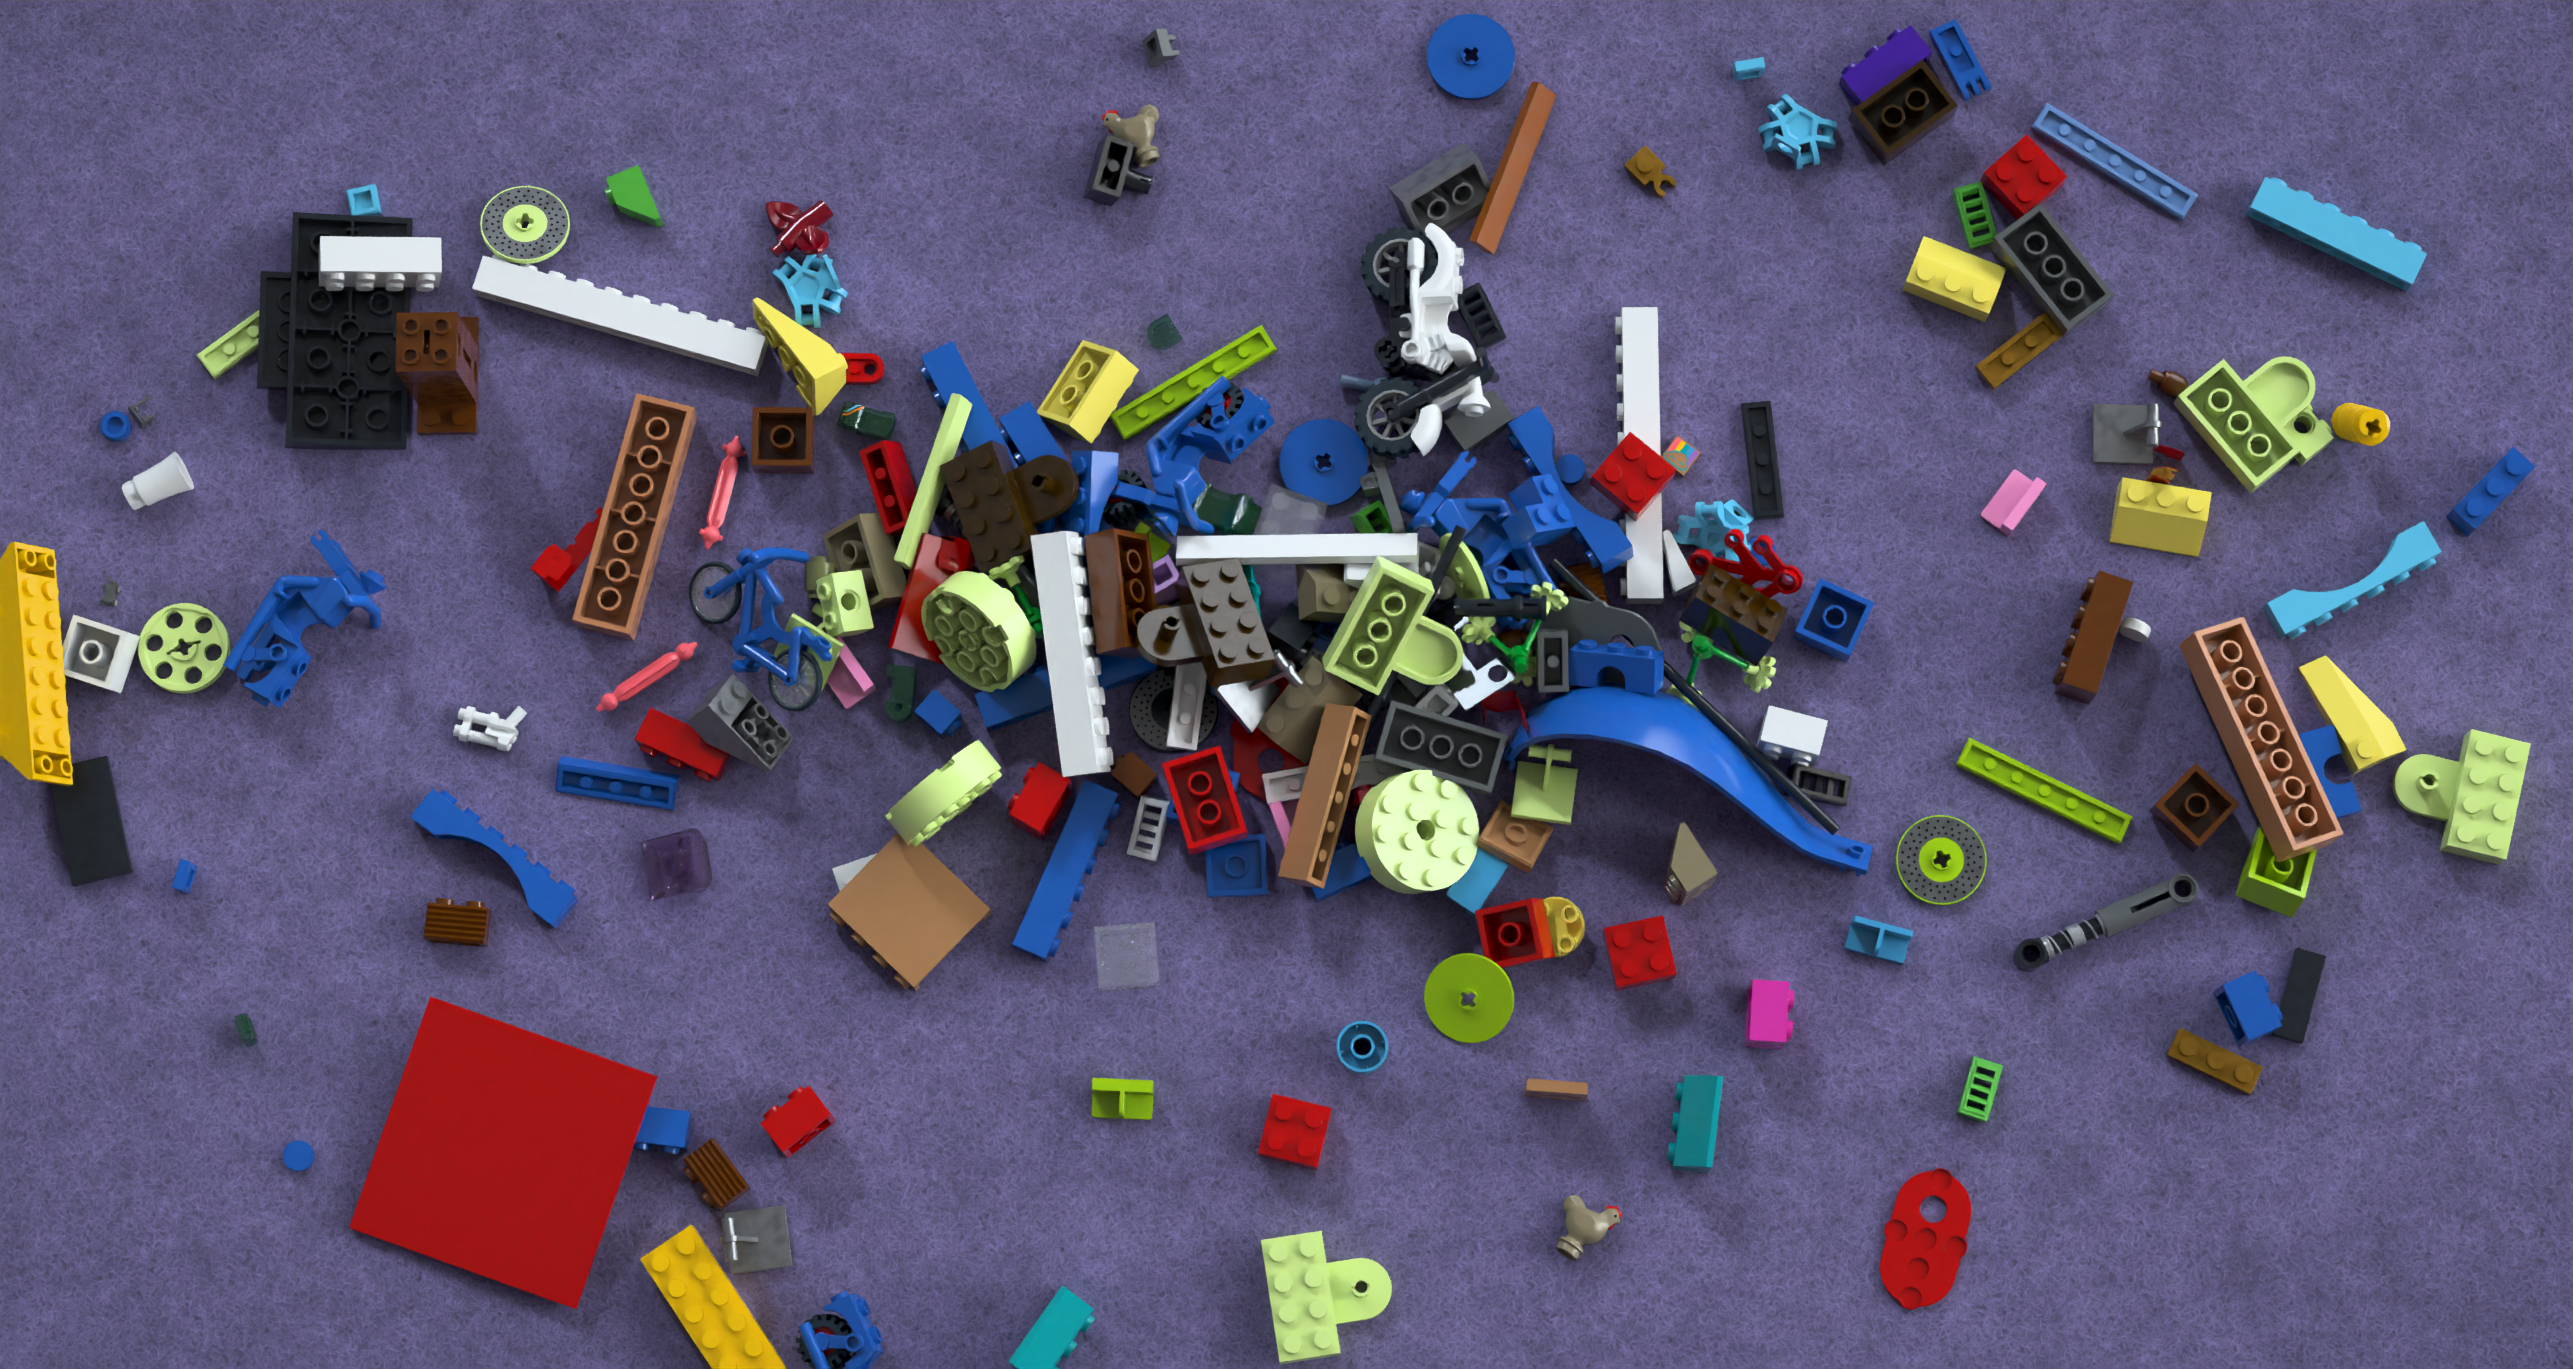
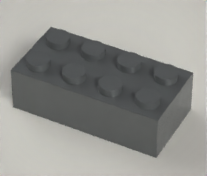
[1990,203,2114,338]
[1372,701,1508,796]

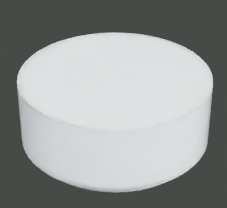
[2119,618,2151,642]

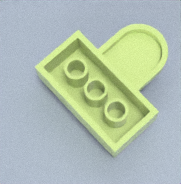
[2173,356,2315,494]
[1322,556,1463,695]
[2393,729,2531,865]
[1261,1231,1392,1364]

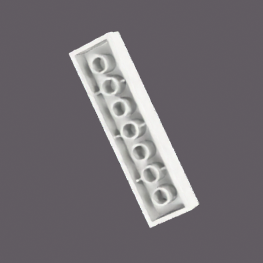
[1031,531,1113,777]

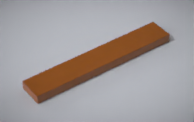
[1469,81,1557,254]

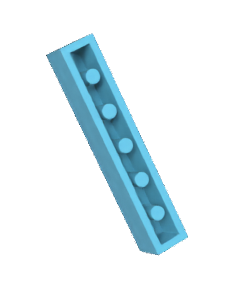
[2246,177,2427,292]

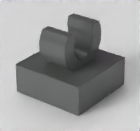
[1142,28,1180,67]

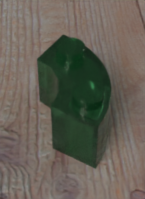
[1191,482,1263,536]

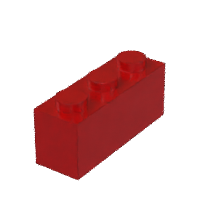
[859,440,917,536]
[634,707,731,782]

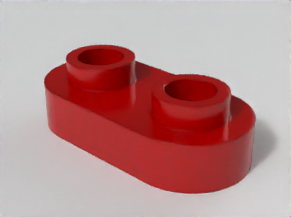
[837,353,885,385]

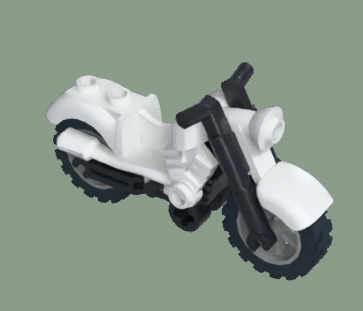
[1354,223,1500,460]

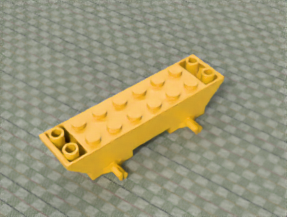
[0,542,73,786]

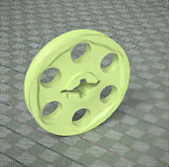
[138,603,231,694]

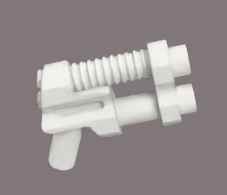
[453,706,527,752]

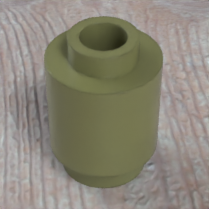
[804,556,835,599]

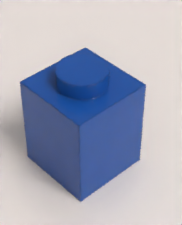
[914,689,963,739]

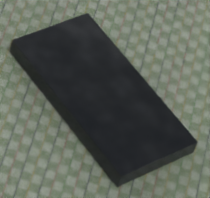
[50,756,133,887]

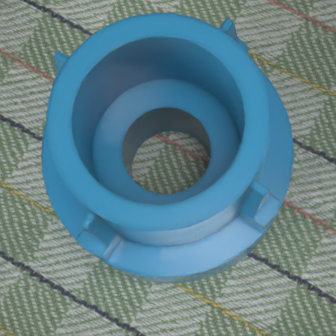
[1336,1021,1388,1075]

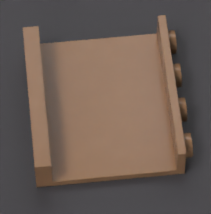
[827,833,992,991]

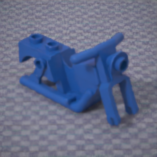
[1398,451,1557,631]
[223,530,387,708]

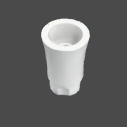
[122,452,194,510]

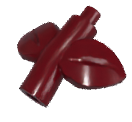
[765,200,833,258]

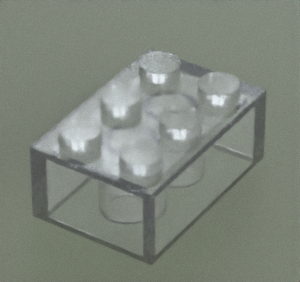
[1253,484,1328,593]

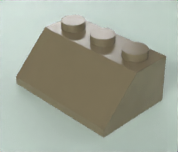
[822,512,907,612]
[1296,563,1359,623]
[1256,656,1363,764]
[1664,822,1718,906]

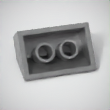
[1389,143,1491,236]

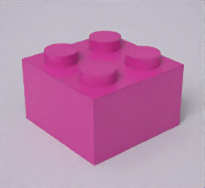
[1745,979,1794,1050]

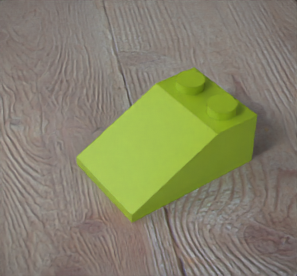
[2236,822,2317,918]

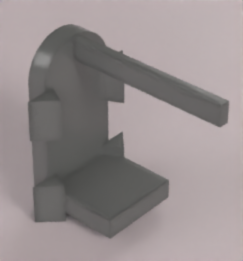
[128,395,153,429]
[100,576,121,607]

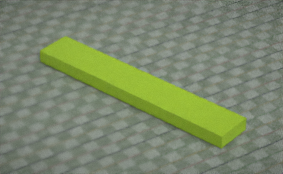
[1110,325,1277,442]
[1955,738,2133,845]

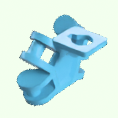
[1758,94,1838,170]
[772,254,848,328]
[1673,499,1754,562]

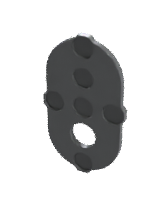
[1526,596,1663,683]

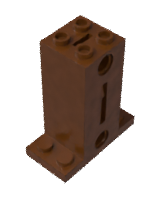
[396,312,479,435]

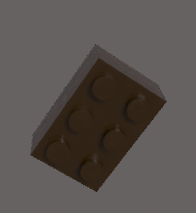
[1848,60,1958,165]
[1679,563,1787,666]

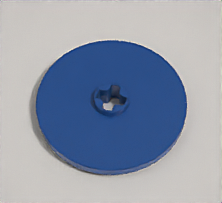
[1427,14,1515,100]
[1279,419,1368,507]

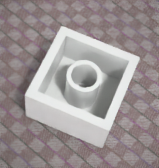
[62,614,140,693]
[1756,705,1828,766]

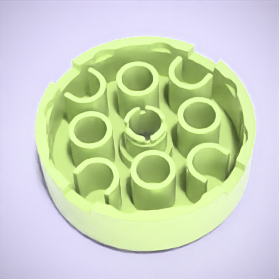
[921,571,1036,692]
[885,740,1003,847]
[1355,770,1479,894]

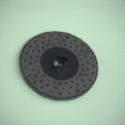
[1129,668,1219,754]

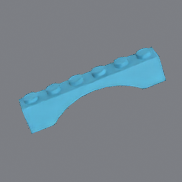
[2262,521,2442,640]

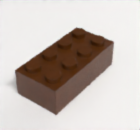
[1084,528,1157,659]
[2052,570,2133,705]

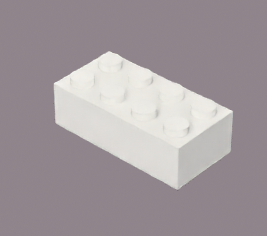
[319,236,442,292]

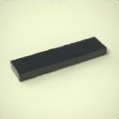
[1740,401,1784,521]

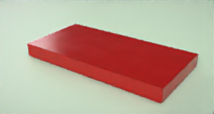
[888,533,975,665]

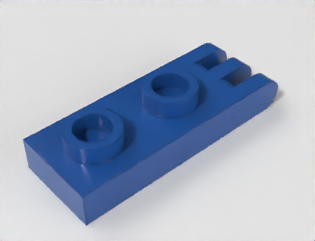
[1929,19,1991,101]

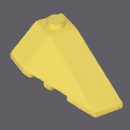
[753,297,848,416]
[2298,655,2406,775]

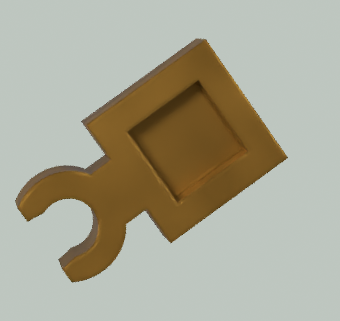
[1624,145,1676,199]

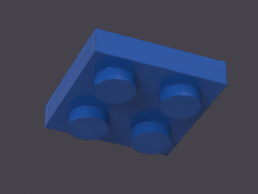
[1205,834,1268,898]

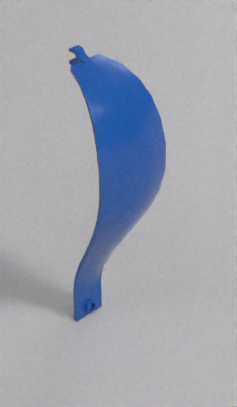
[1501,682,1873,877]

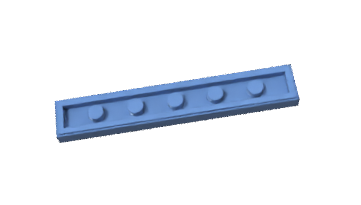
[2031,103,2198,221]

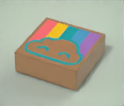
[1661,435,1701,477]

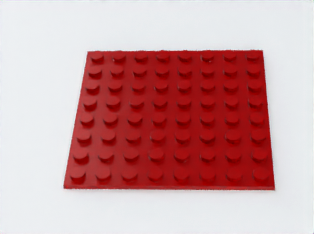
[349,996,658,1309]

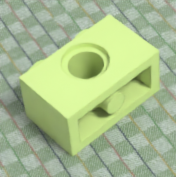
[2283,404,2334,466]
[816,570,874,638]

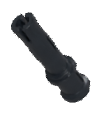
[1455,595,1547,622]

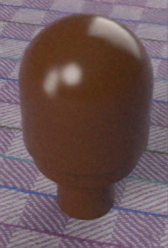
[2147,369,2189,398]
[1497,628,1536,654]

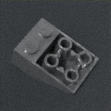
[686,674,794,772]

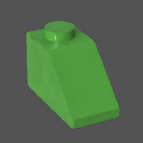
[604,165,663,227]

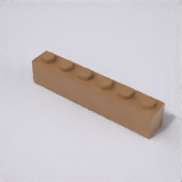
[1278,703,1372,889]

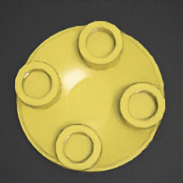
[1543,897,1585,957]

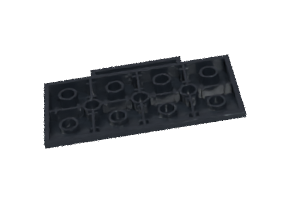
[257,212,413,450]

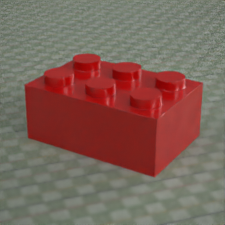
[1162,746,1248,855]

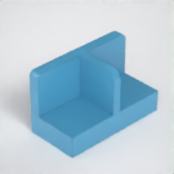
[1446,847,1509,918]
[1844,916,1913,965]

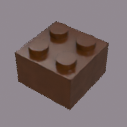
[751,407,816,474]
[2149,763,2240,852]

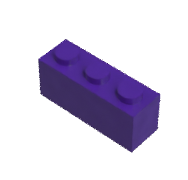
[1839,25,1932,106]

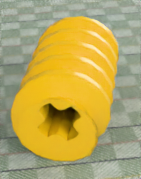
[2331,403,2390,446]

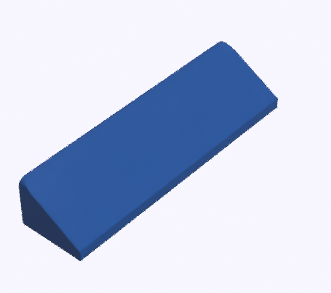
[555,756,680,810]

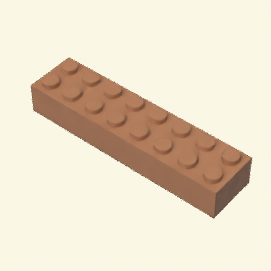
[572,393,698,641]
[2179,616,2344,863]

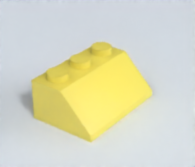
[1902,236,2007,322]
[1037,340,1139,444]
[2109,477,2212,557]

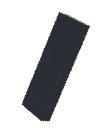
[2272,947,2326,1044]

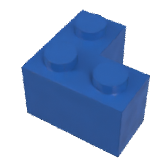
[1502,474,1576,550]

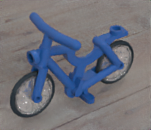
[689,547,833,712]

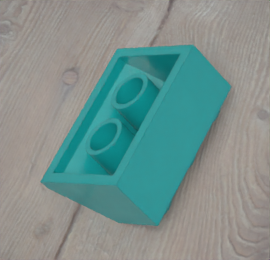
[1667,1075,1724,1174]
[1008,1285,1096,1369]

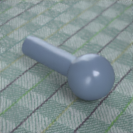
[1338,374,1389,392]

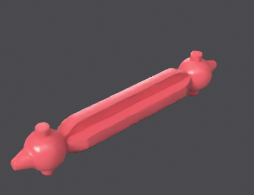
[699,436,746,550]
[596,642,698,712]

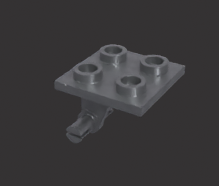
[2092,403,2162,465]
[1213,649,1304,733]
[720,1205,792,1274]

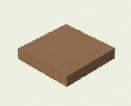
[1476,800,1554,873]
[1524,1078,1588,1102]

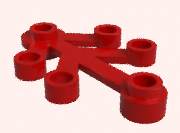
[1688,529,1803,598]

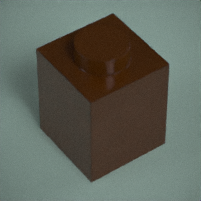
[1110,751,1158,802]

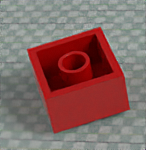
[1980,134,2068,220]
[1590,432,1676,522]
[1007,762,1073,841]
[1475,898,1555,969]
[1602,915,1677,991]
[760,1086,836,1158]
[1258,1094,1332,1171]

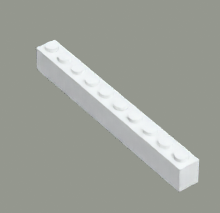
[472,255,769,376]
[1615,307,1663,604]

